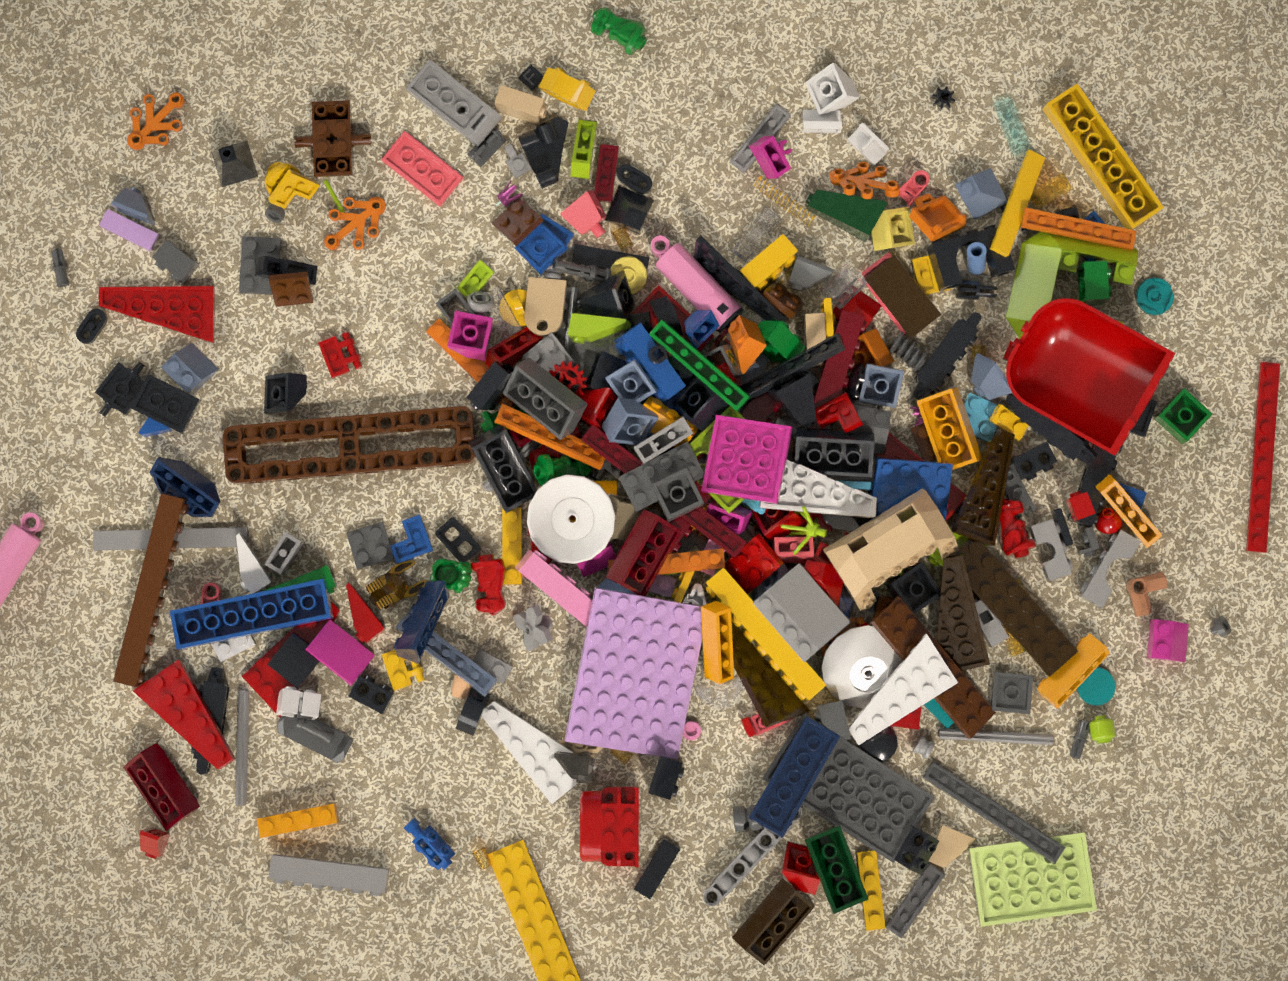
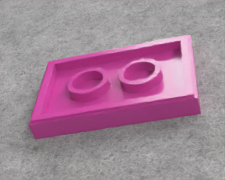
[305,619,375,686]

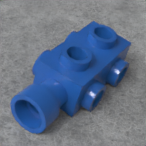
[404,818,456,870]

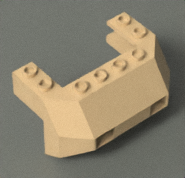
[823,489,959,611]

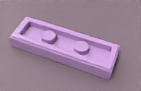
[99,209,159,252]

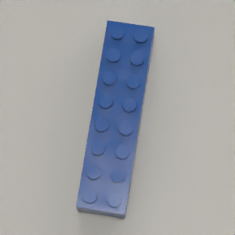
[170,579,334,650]

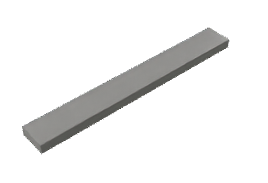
[93,527,248,551]

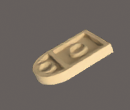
[524,277,567,336]

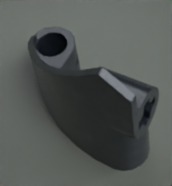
[518,117,569,189]

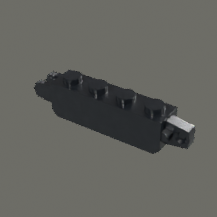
[912,312,982,400]
[1006,393,1098,465]
[191,667,230,775]

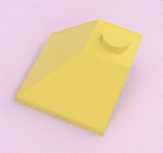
[872,207,915,251]

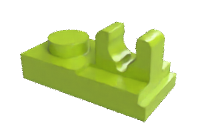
[456,259,495,297]

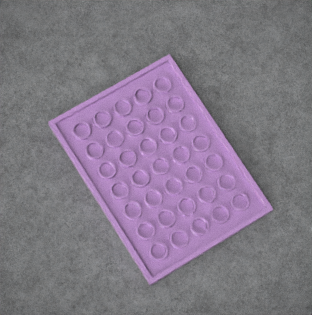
[564,588,702,759]

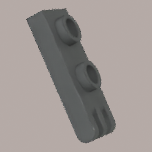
[1005,464,1036,519]

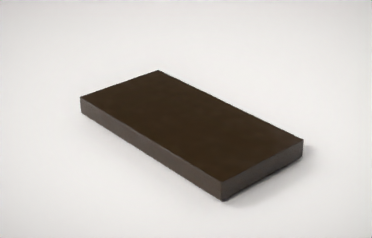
[864,255,942,338]

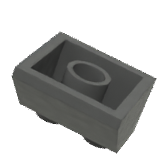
[850,405,891,455]
[651,468,704,522]

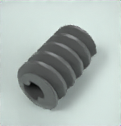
[888,331,928,373]

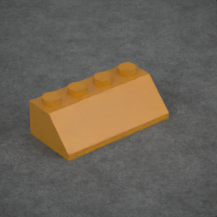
[917,387,983,470]

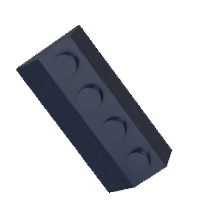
[394,580,449,664]

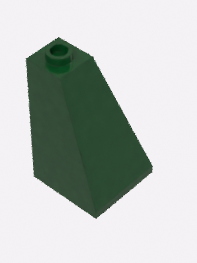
[805,190,888,243]

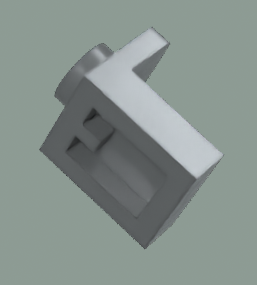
[1078,527,1100,557]

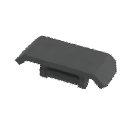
[277,714,353,763]

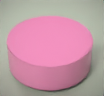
[683,721,701,740]

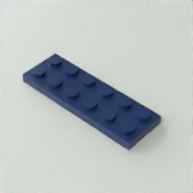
[748,717,840,838]

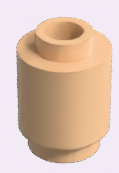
[451,674,472,699]

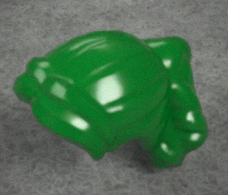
[430,558,472,593]

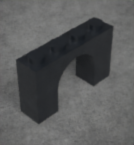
[927,225,1015,291]

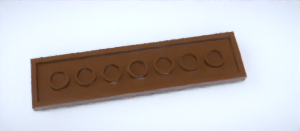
[870,596,996,739]

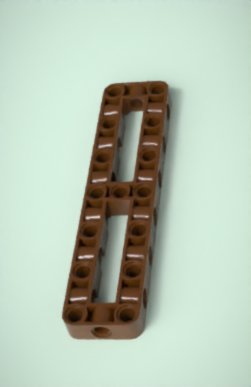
[223,406,476,485]

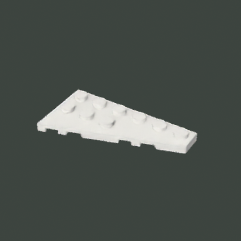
[759,460,877,518]
[848,633,958,745]
[482,701,597,804]

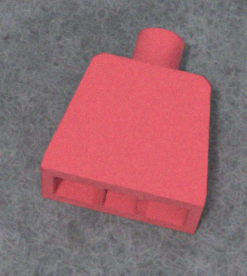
[560,190,606,238]

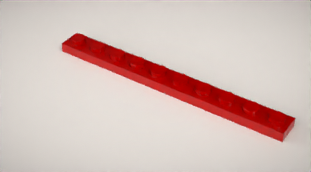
[1246,362,1280,553]

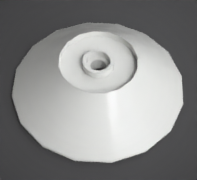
[527,475,615,564]
[821,625,903,708]

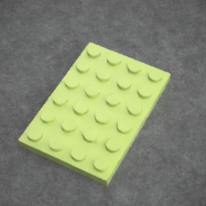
[969,832,1097,927]

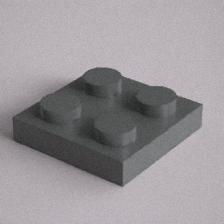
[346,522,394,570]
[991,672,1033,714]

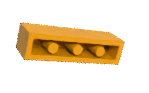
[1095,474,1162,548]
[701,601,734,684]
[1037,633,1110,709]
[257,803,340,838]

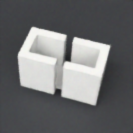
[276,686,321,720]

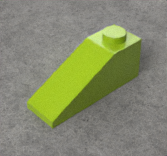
[570,119,597,179]
[567,313,631,344]

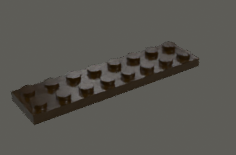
[956,539,1078,677]

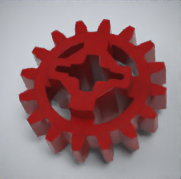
[549,361,588,397]

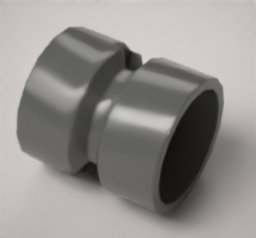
[733,805,762,832]

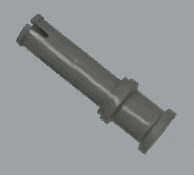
[552,259,611,282]

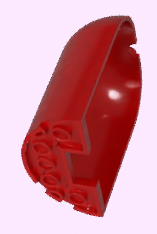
[1006,298,1176,456]

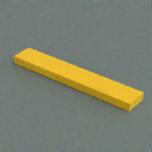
[990,149,1045,257]

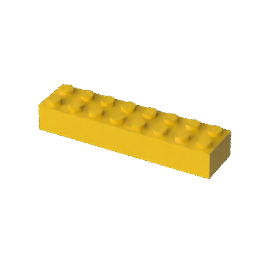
[1042,83,1164,230]
[705,568,826,701]

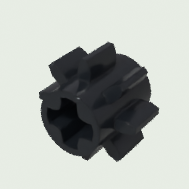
[931,86,955,111]

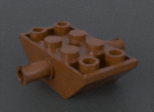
[294,100,372,177]

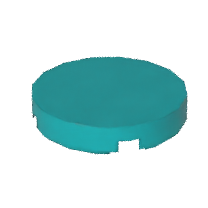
[1135,277,1174,316]
[1077,667,1115,705]

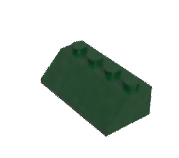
[805,826,869,914]

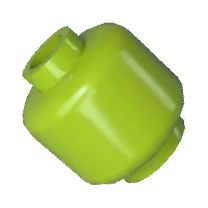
[1089,715,1116,744]

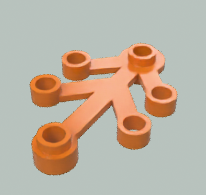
[127,92,185,150]
[829,162,900,199]
[324,197,386,250]

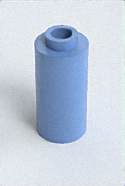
[967,242,986,275]

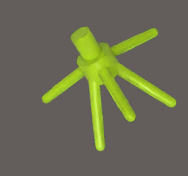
[781,506,827,555]

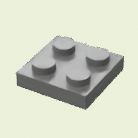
[523,332,576,378]

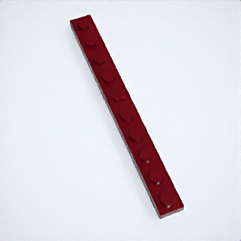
[581,424,747,558]

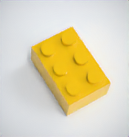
[740,234,798,293]

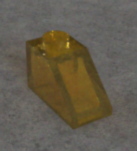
[1030,172,1073,210]

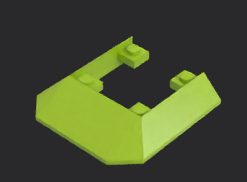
[1005,232,1138,339]

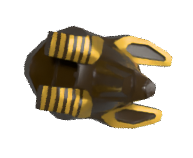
[366,560,427,609]

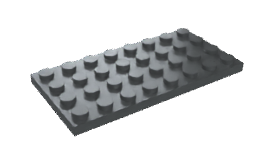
[762,713,935,863]

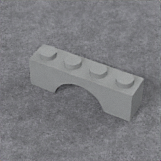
[1079,530,1141,608]

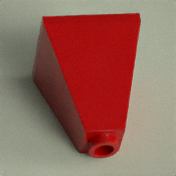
[573,388,618,433]

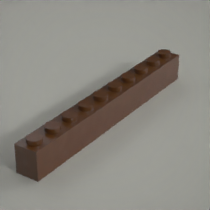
[113,493,189,687]

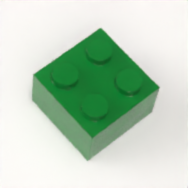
[1077,261,1112,306]
[758,320,805,364]
[1154,388,1212,444]

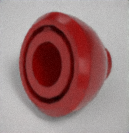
[1095,508,1122,534]

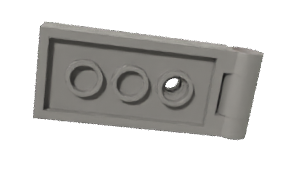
[406,59,502,147]

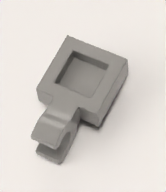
[504,143,532,179]

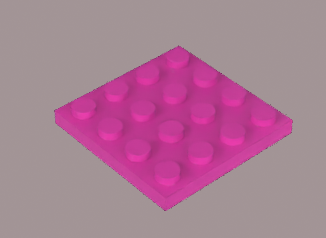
[701,415,793,504]

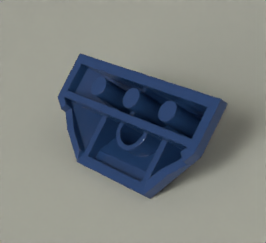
[149,457,221,517]

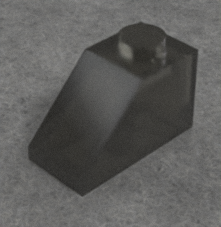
[554,751,595,784]

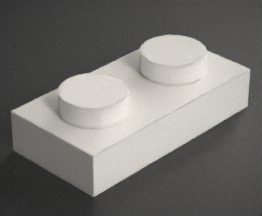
[212,635,256,662]

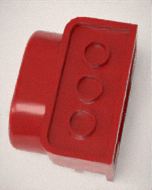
[580,786,639,868]

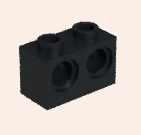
[1010,442,1058,481]
[348,674,395,715]
[894,826,939,875]

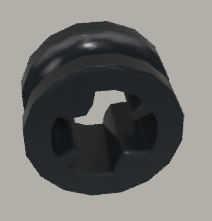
[648,346,667,364]

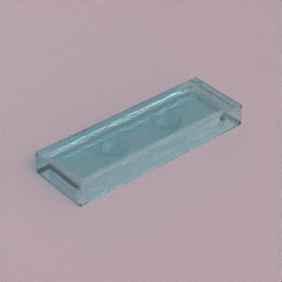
[993,97,1031,156]

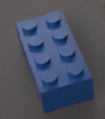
[614,323,686,402]

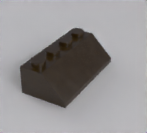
[732,878,815,966]

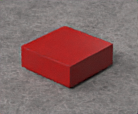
[741,717,756,737]

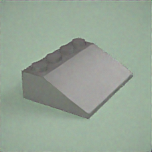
[753,563,851,662]

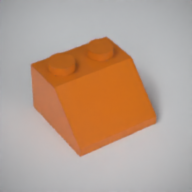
[728,315,767,374]
[848,329,895,372]

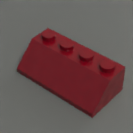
[606,509,681,596]
[123,743,201,831]

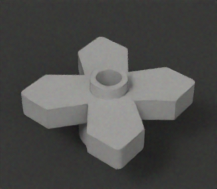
[513,604,553,652]

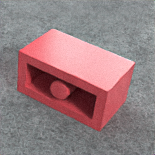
[773,537,814,563]

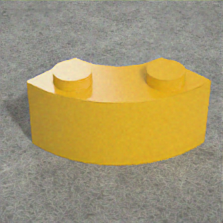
[538,67,596,111]

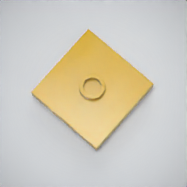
[821,298,835,339]

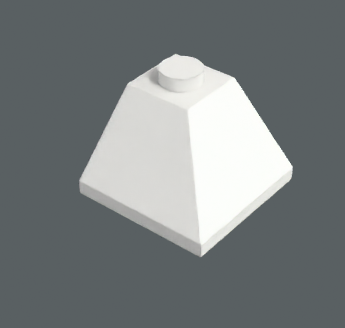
[805,63,860,115]

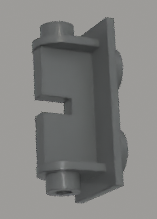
[467,128,507,167]

